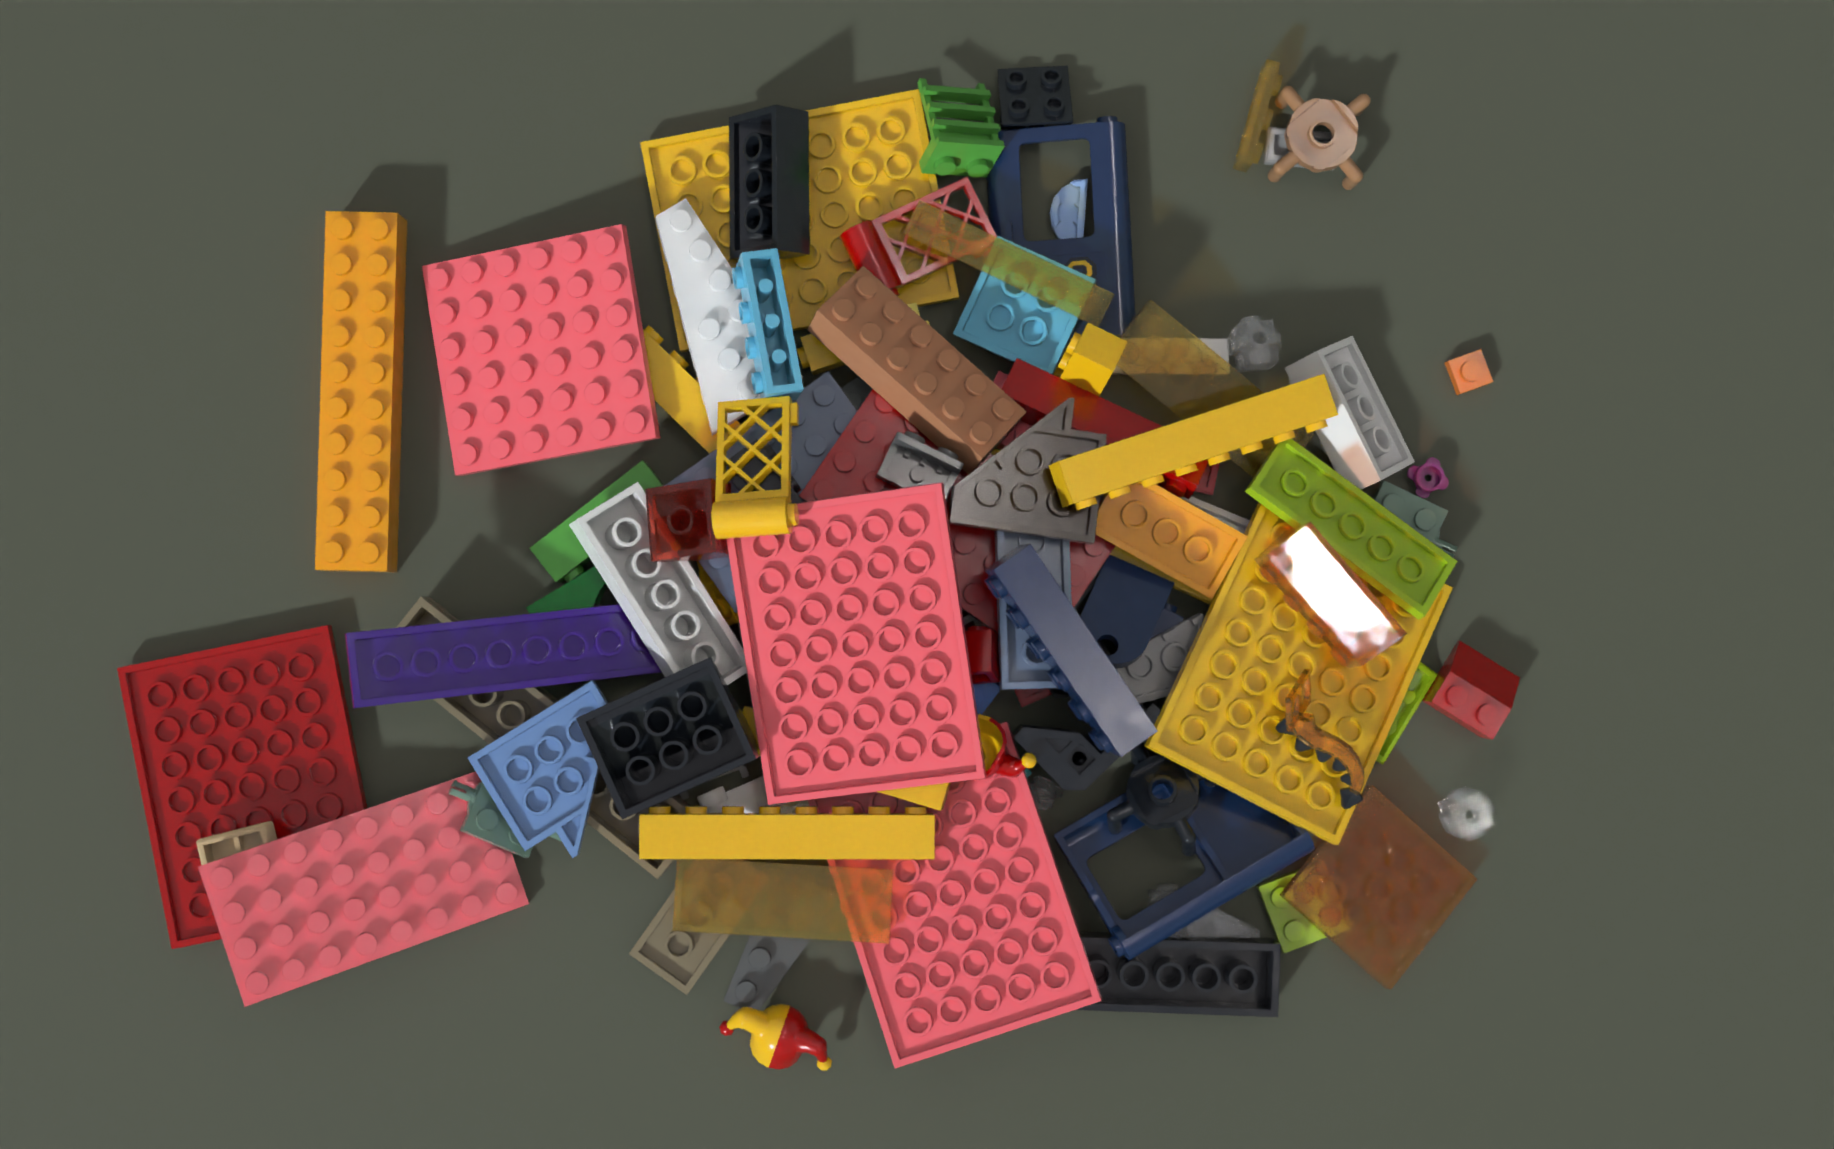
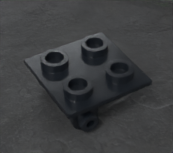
[997,65,1073,130]

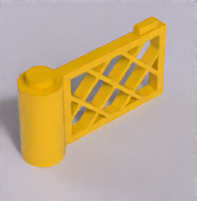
[711,396,799,539]

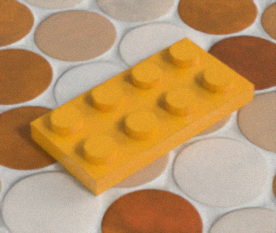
[1095,482,1248,599]

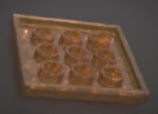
[1279,785,1477,990]

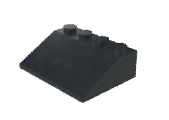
[576,657,760,819]

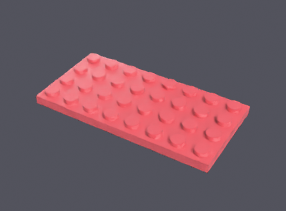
[198,771,529,1007]

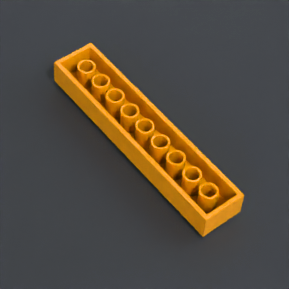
[315,211,407,573]

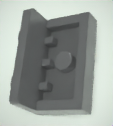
[876,431,964,499]

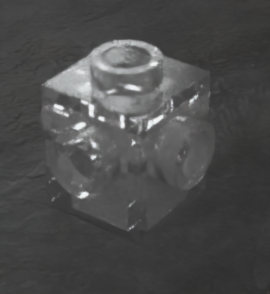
[1227,316,1281,373]
[1437,786,1495,841]

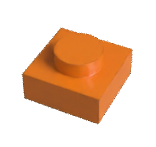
[1445,349,1493,395]

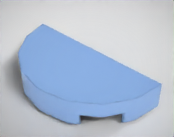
[1049,178,1088,239]

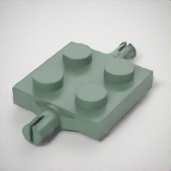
[1372,480,1457,558]
[448,780,561,858]

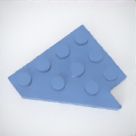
[468,680,608,858]

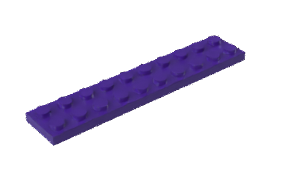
[345,604,662,708]

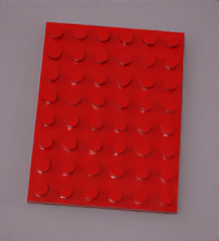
[117,625,367,949]

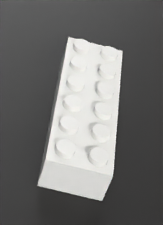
[569,482,747,685]

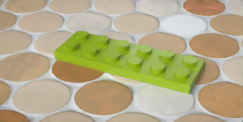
[1245,439,1458,620]

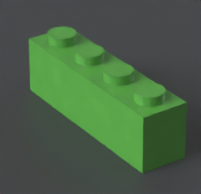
[529,460,664,583]

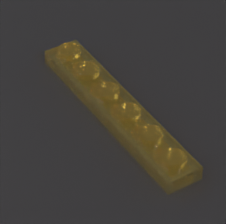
[904,200,1115,327]

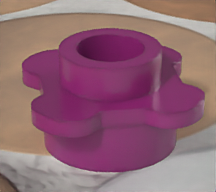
[1407,457,1449,498]

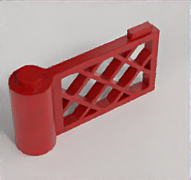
[840,176,997,296]

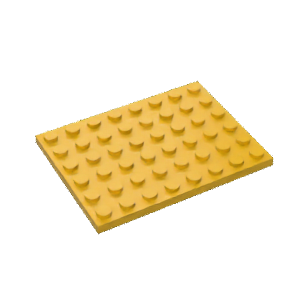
[640,89,959,353]
[1145,502,1453,845]

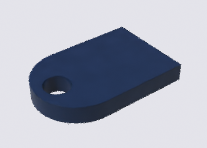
[1080,555,1174,669]

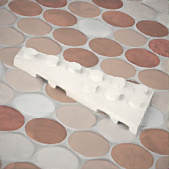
[655,198,803,436]

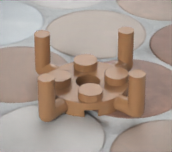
[1268,86,1371,190]

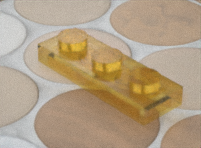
[1233,59,1283,172]

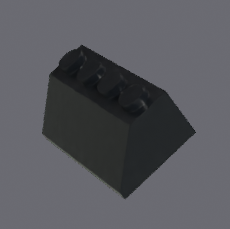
[729,105,810,260]

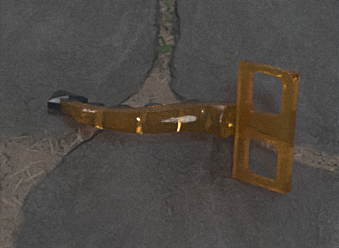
[1276,669,1364,809]

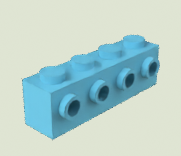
[732,248,804,400]

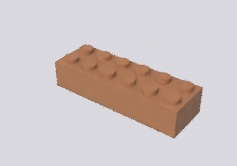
[807,266,1026,475]

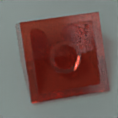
[645,478,732,562]

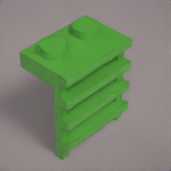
[917,78,1005,178]

